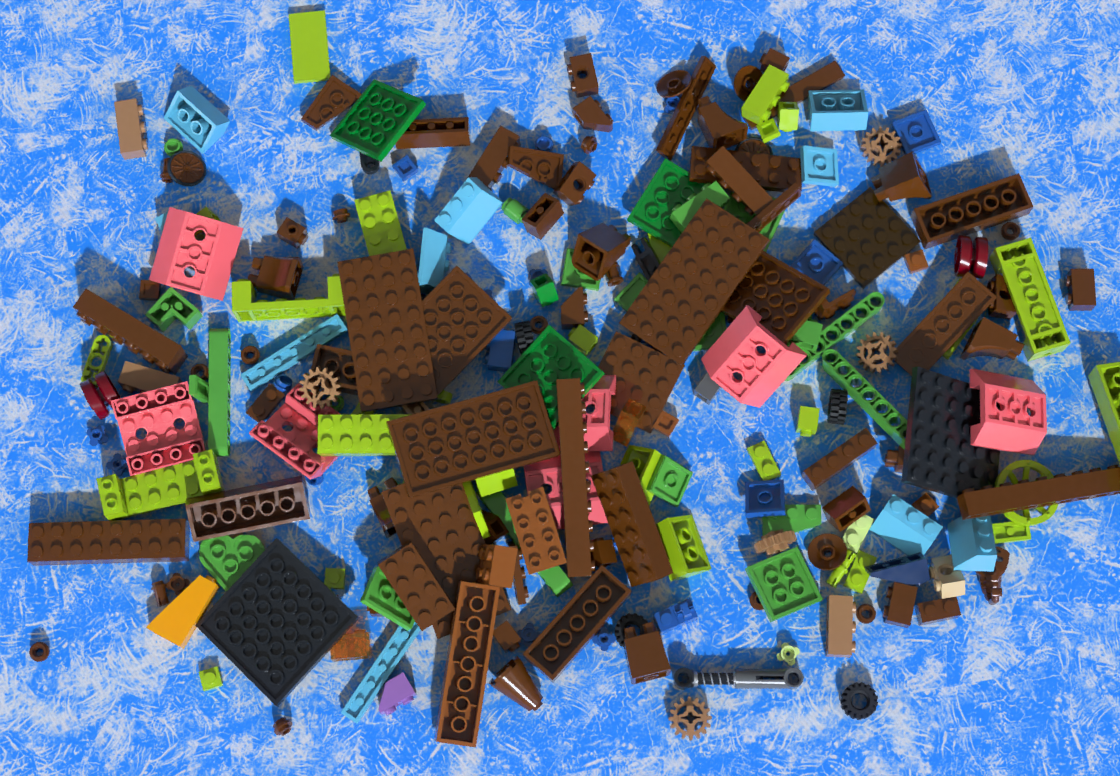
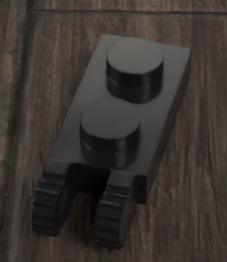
[631,237,661,281]

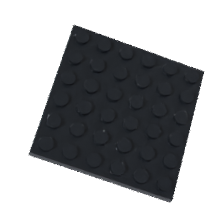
[901,367,1000,498]
[195,538,360,706]

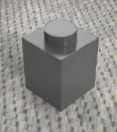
[693,372,722,405]

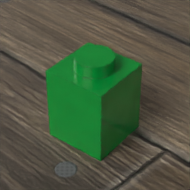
[530,273,559,307]

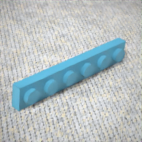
[240,314,348,392]
[341,622,421,724]

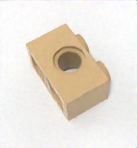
[928,555,965,599]

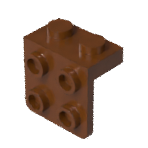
[812,289,856,321]

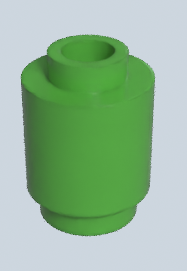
[501,197,529,224]

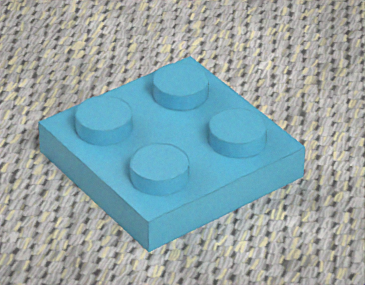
[800,145,839,187]

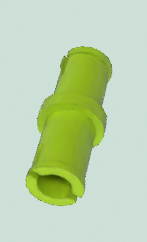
[825,549,857,589]

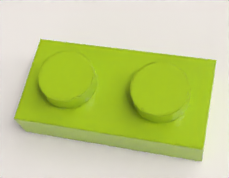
[746,441,781,481]
[992,522,1032,544]
[843,550,877,594]

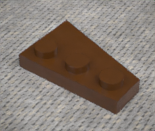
[506,541,529,605]

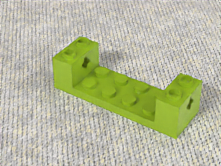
[989,238,1071,362]
[232,274,346,322]
[96,449,225,521]

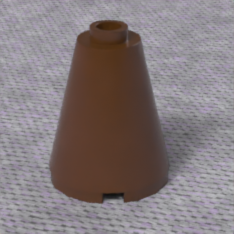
[489,656,543,711]

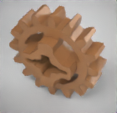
[860,126,902,167]
[856,332,899,374]
[299,366,342,409]
[754,529,797,556]
[668,696,712,741]

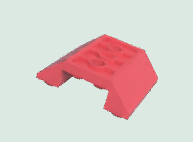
[149,207,244,301]
[701,305,807,408]
[969,369,1047,455]
[553,375,616,451]
[111,381,206,476]
[249,383,341,480]
[524,451,608,530]

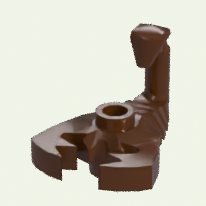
[975,547,1010,605]

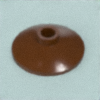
[734,65,763,102]
[656,70,692,98]
[808,533,847,570]

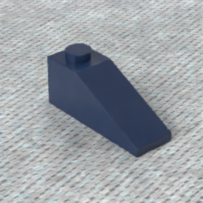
[864,552,930,586]

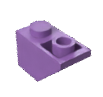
[378,672,416,716]

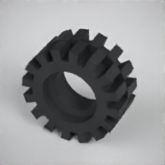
[514,320,534,355]
[827,389,848,425]
[615,613,648,648]
[840,682,878,720]

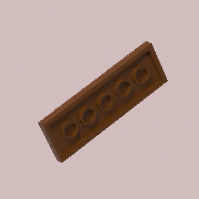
[689,146,802,192]
[893,272,997,377]

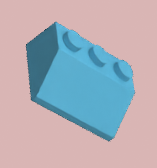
[164,86,230,154]
[808,89,868,132]
[434,177,503,245]
[418,228,451,294]
[869,494,943,556]
[947,515,997,572]

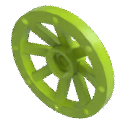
[994,460,1058,526]

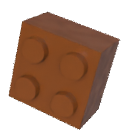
[476,544,518,588]

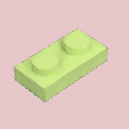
[842,514,875,554]

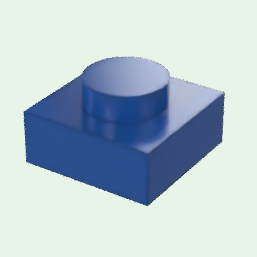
[392,155,418,182]

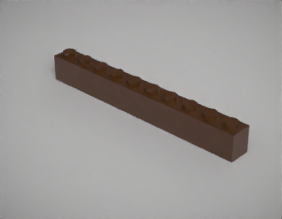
[556,378,595,577]
[957,465,1120,520]

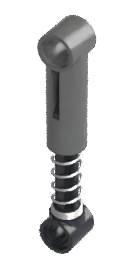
[673,668,804,690]

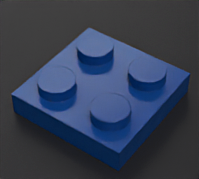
[891,110,941,155]
[790,239,843,285]
[745,479,786,518]

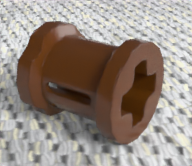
[606,262,624,287]

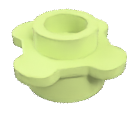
[777,643,800,666]

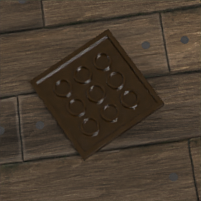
[814,187,921,289]

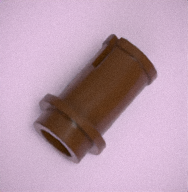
[160,158,173,183]
[151,581,170,607]

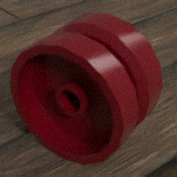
[954,235,988,279]
[80,370,121,420]

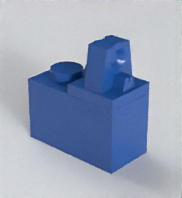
[485,330,516,372]
[653,598,698,635]

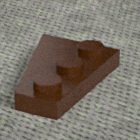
[301,75,362,131]
[507,146,564,190]

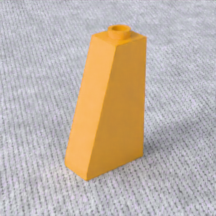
[146,575,220,649]

